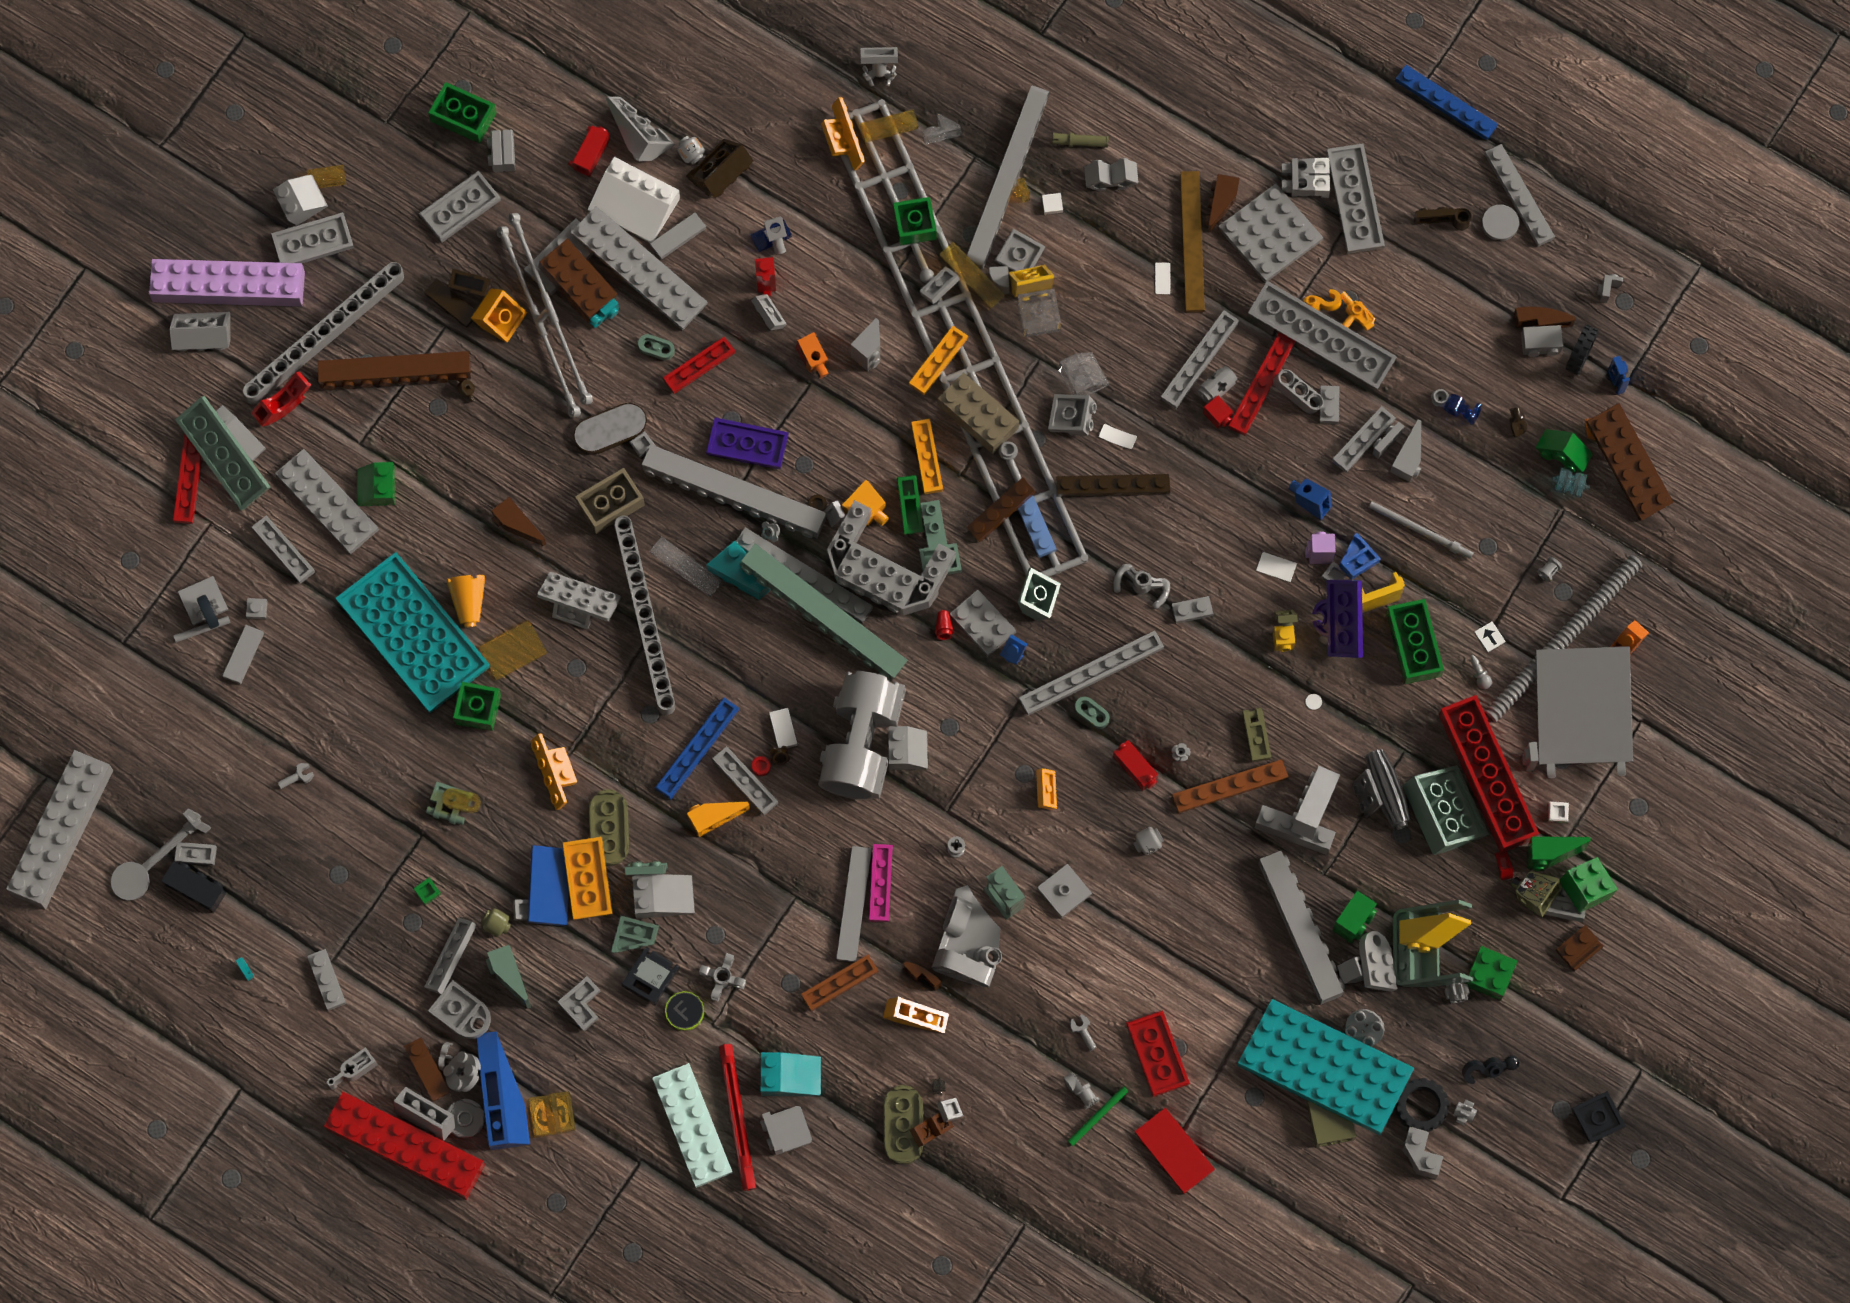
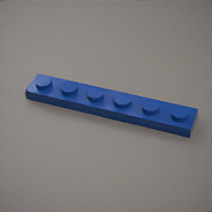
[1395,65,1498,140]

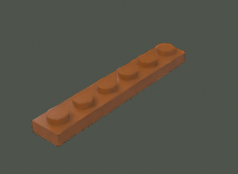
[1172,759,1288,814]

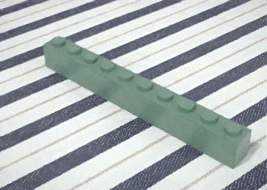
[739,544,908,681]

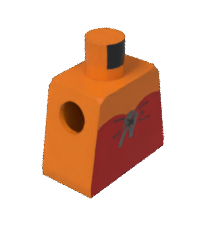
[795,332,829,379]

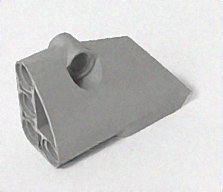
[931,885,1002,988]

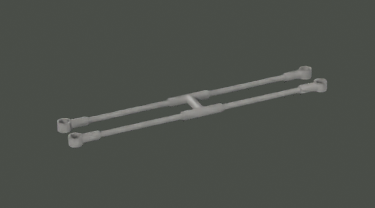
[497,213,593,418]

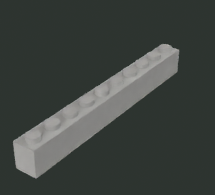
[642,445,826,539]

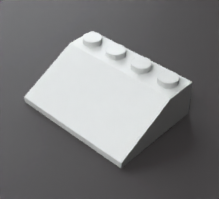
[588,157,680,243]

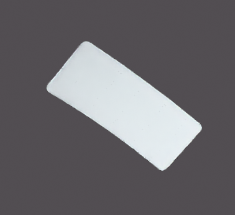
[1099,424,1137,449]

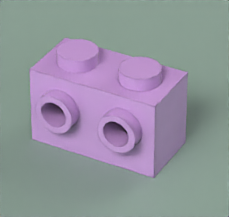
[1305,532,1336,564]

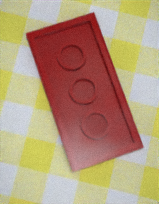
[1126,1010,1190,1097]
[1134,1107,1215,1194]

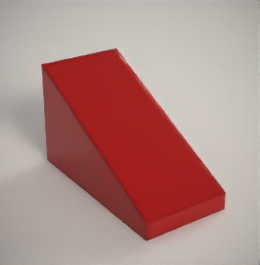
[1495,851,1513,880]

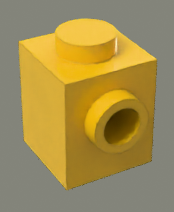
[1273,625,1295,652]

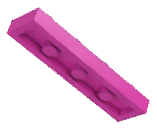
[869,844,893,922]

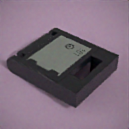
[622,947,680,1006]

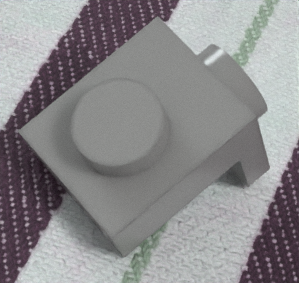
[1597,274,1623,303]

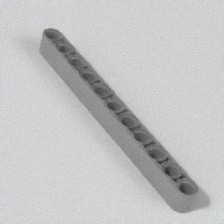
[965,85,1050,269]
[243,262,404,405]
[615,516,675,715]

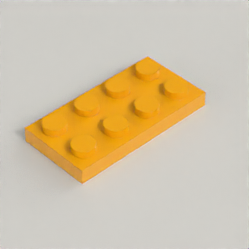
[563,837,613,920]

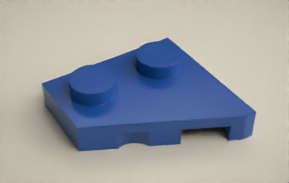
[1339,533,1381,580]

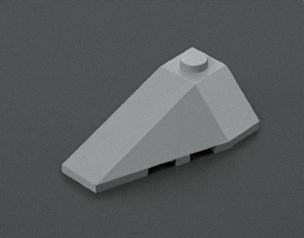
[606,97,674,161]

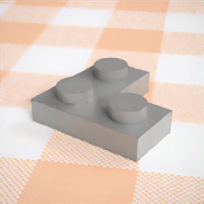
[558,976,601,1031]

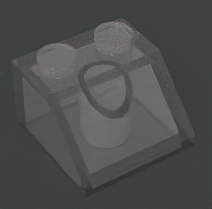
[1059,352,1109,395]

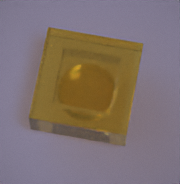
[1014,177,1030,203]

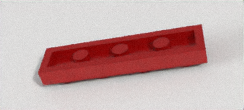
[663,336,735,394]

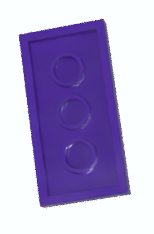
[706,418,789,470]

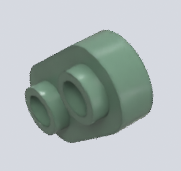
[638,334,675,360]
[1075,697,1110,729]

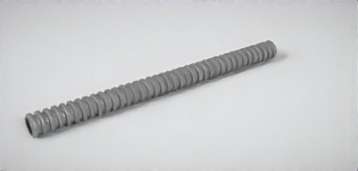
[1484,555,1642,723]

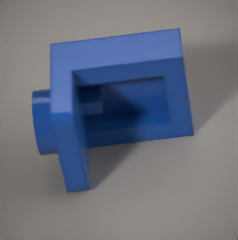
[1000,634,1028,665]

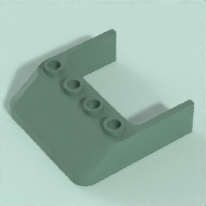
[1393,900,1473,987]

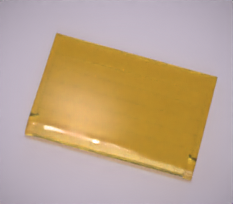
[478,620,547,680]

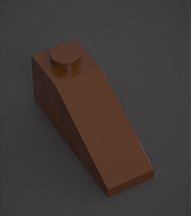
[491,497,546,546]
[404,1037,451,1102]

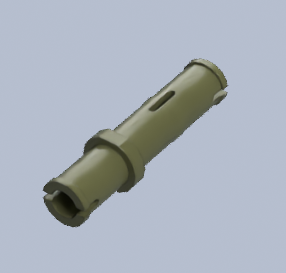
[1052,132,1109,148]

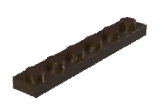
[1055,474,1170,497]

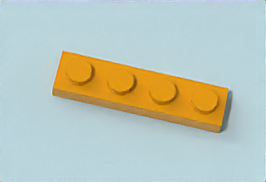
[909,326,968,395]
[911,419,943,495]

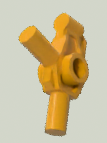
[1340,291,1375,331]

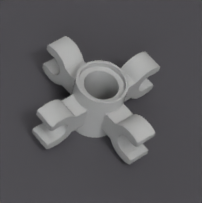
[699,953,746,1002]

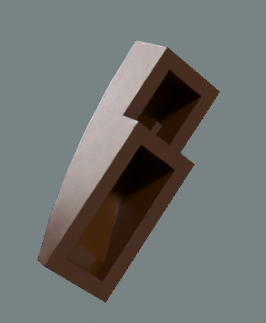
[1513,307,1576,328]

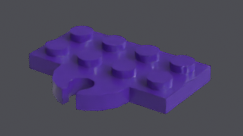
[1312,579,1363,658]

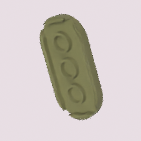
[589,789,629,866]
[883,1085,923,1164]

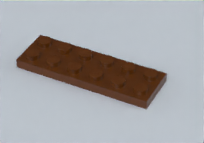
[1585,403,1674,521]

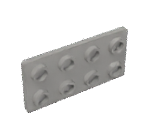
[537,572,621,629]

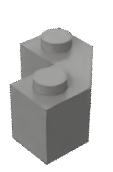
[1084,158,1138,191]
[1402,1127,1443,1179]

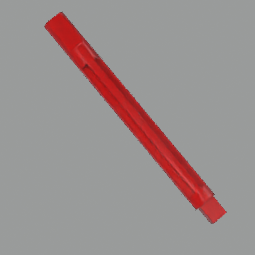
[719,1044,756,1191]

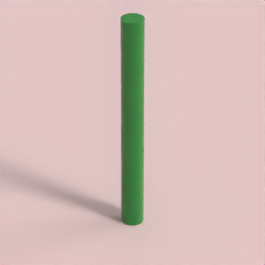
[1067,1086,1128,1147]

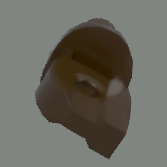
[1509,407,1527,437]

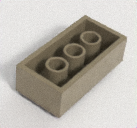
[938,372,1019,454]

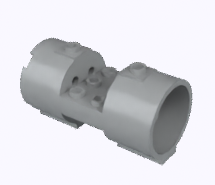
[818,671,906,800]

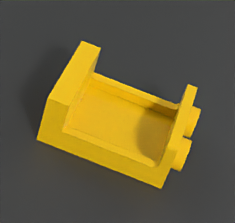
[1362,572,1405,613]

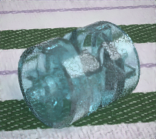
[1552,468,1590,498]

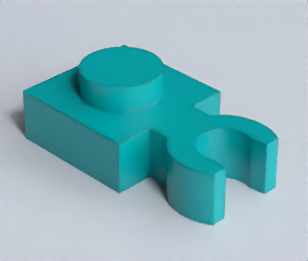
[590,298,619,328]

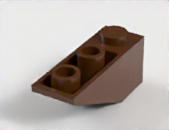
[1205,174,1240,232]

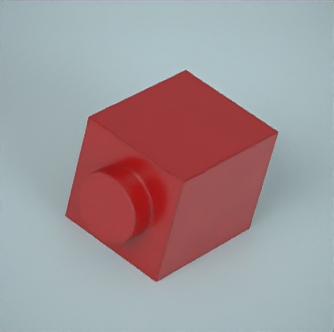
[1203,395,1233,429]

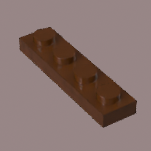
[967,477,1036,542]

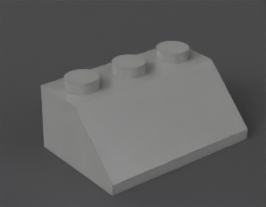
[169,312,230,351]

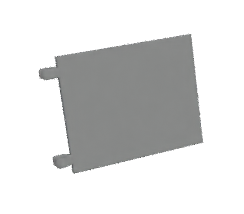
[1536,646,1633,778]

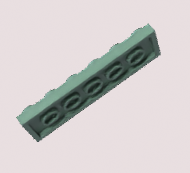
[175,396,271,511]

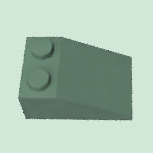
[485,945,531,1009]

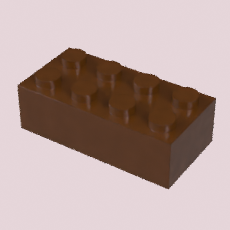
[538,238,617,323]

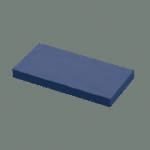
[527,845,569,926]

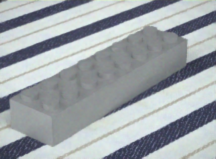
[6,750,113,909]

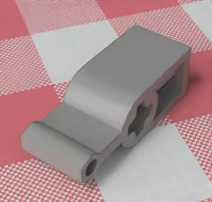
[327,1047,377,1090]

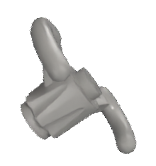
[1113,564,1170,609]

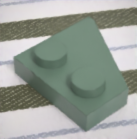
[611,916,659,953]

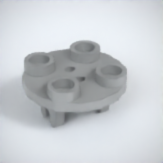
[1345,1009,1385,1047]

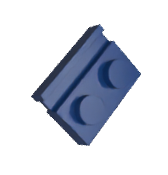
[1607,356,1630,395]

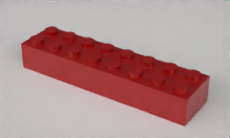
[1439,695,1539,853]
[324,1091,485,1200]

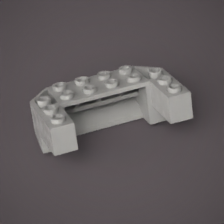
[827,500,956,616]

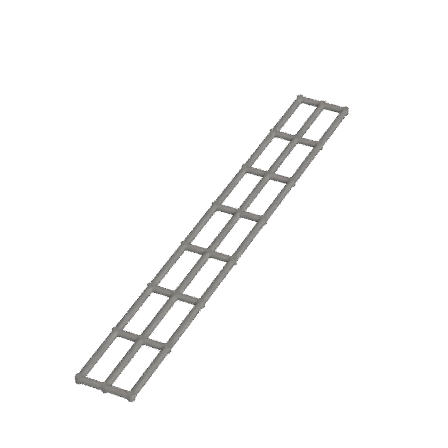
[833,99,1088,577]

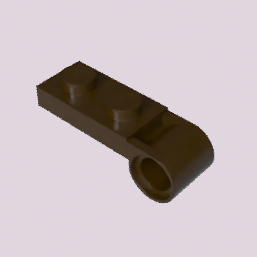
[1414,207,1472,231]

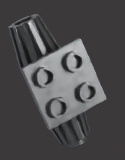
[1352,749,1410,830]

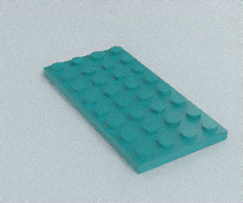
[335,552,491,713]
[1237,999,1414,1135]

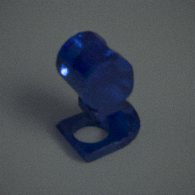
[1443,394,1482,425]

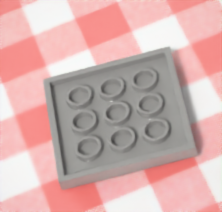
[1218,184,1323,283]

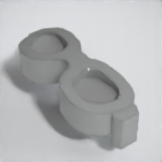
[438,1042,453,1071]

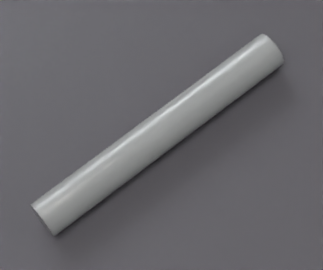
[173,616,231,643]

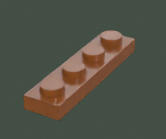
[801,954,879,1012]

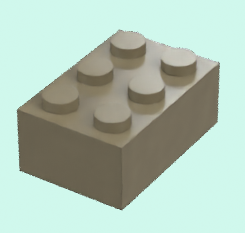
[575,468,645,534]

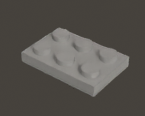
[949,590,1016,657]

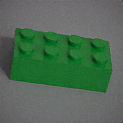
[1386,599,1444,685]

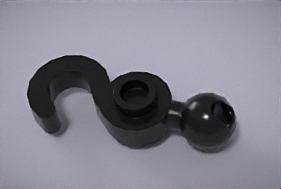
[1462,1055,1520,1084]

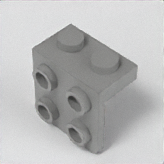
[760,1106,812,1155]

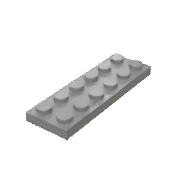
[1326,144,1385,254]
[275,449,379,555]

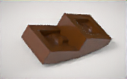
[903,962,941,991]
[910,1112,954,1147]

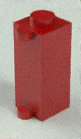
[568,125,610,177]
[755,257,776,297]
[1113,740,1158,791]

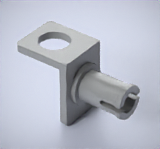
[764,216,787,254]

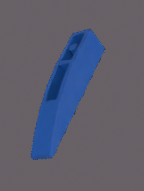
[477,1031,530,1150]

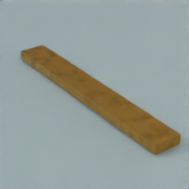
[1180,171,1205,313]

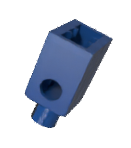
[1288,479,1332,520]

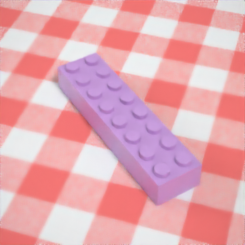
[149,259,305,307]

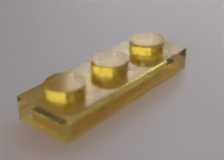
[860,109,919,143]

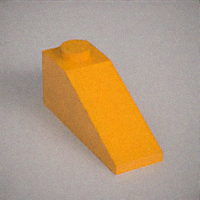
[687,802,750,837]
[883,997,949,1033]

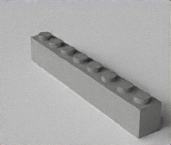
[1258,851,1345,1005]

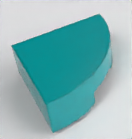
[236,957,254,981]

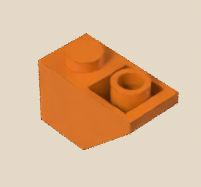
[1610,620,1649,654]

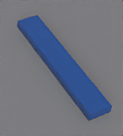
[655,697,739,800]

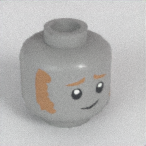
[677,136,705,165]

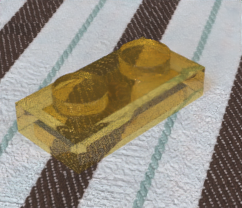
[307,165,346,188]

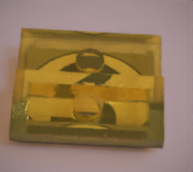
[528,1091,576,1138]

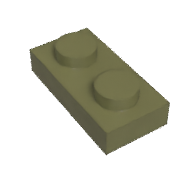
[1274,610,1298,626]

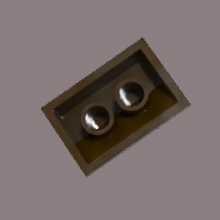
[686,139,754,199]

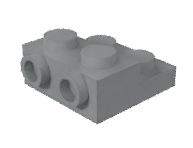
[1048,394,1097,436]

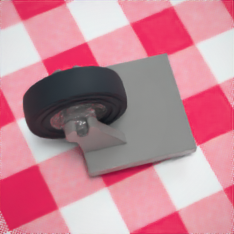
[178,576,228,629]

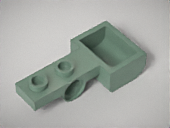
[919,500,962,575]

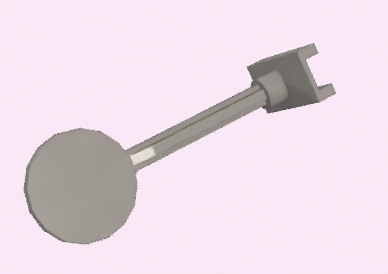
[111,808,211,901]

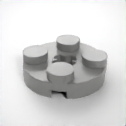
[443,1051,481,1092]

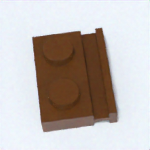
[1555,925,1604,972]

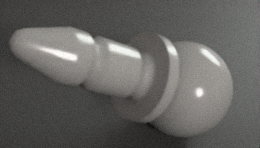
[1471,655,1492,690]

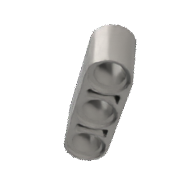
[1273,369,1324,414]

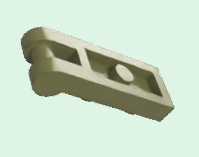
[1242,707,1271,762]

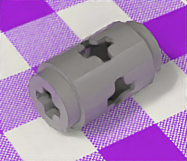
[1197,366,1237,404]

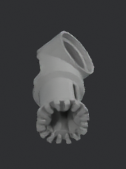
[1063,1072,1100,1109]

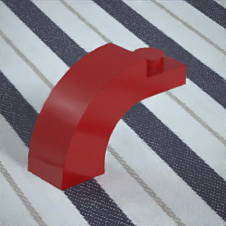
[251,372,311,427]

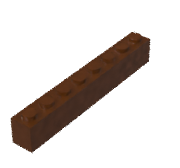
[318,351,471,390]

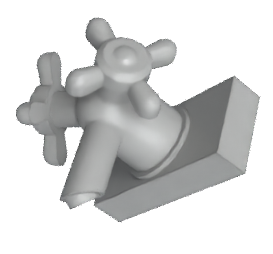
[860,47,898,87]

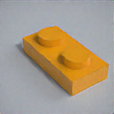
[1036,768,1057,810]

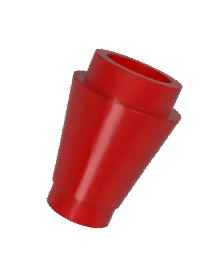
[935,610,954,640]

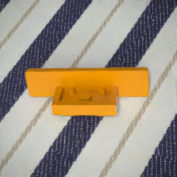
[821,97,864,170]
[531,733,577,810]

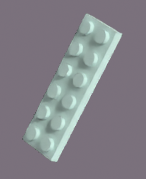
[653,1063,733,1188]

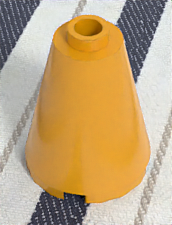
[447,575,485,628]

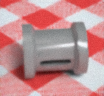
[1537,557,1562,582]
[947,836,965,858]

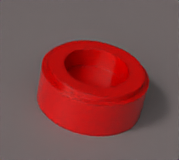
[751,756,771,777]

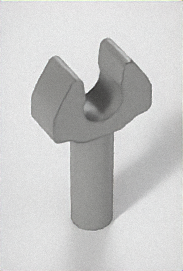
[278,763,314,789]
[1070,1014,1097,1051]

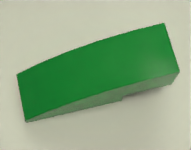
[897,475,923,534]

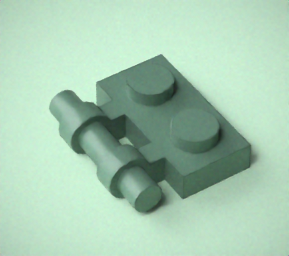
[426,782,474,825]
[625,861,667,875]

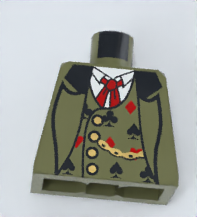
[1511,871,1562,917]

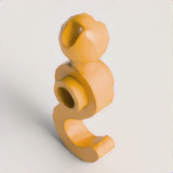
[1303,289,1342,311]

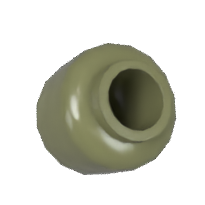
[481,908,511,937]

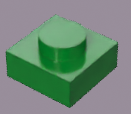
[413,877,441,905]

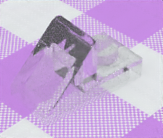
[923,114,961,145]

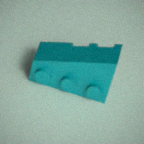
[706,541,771,600]

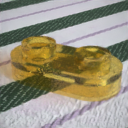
[442,788,481,813]

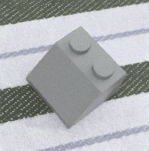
[273,175,328,226]
[851,318,881,371]
[888,726,928,770]

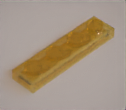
[940,242,1005,309]

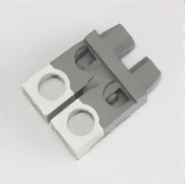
[1281,158,1330,198]

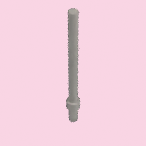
[1369,501,1474,559]

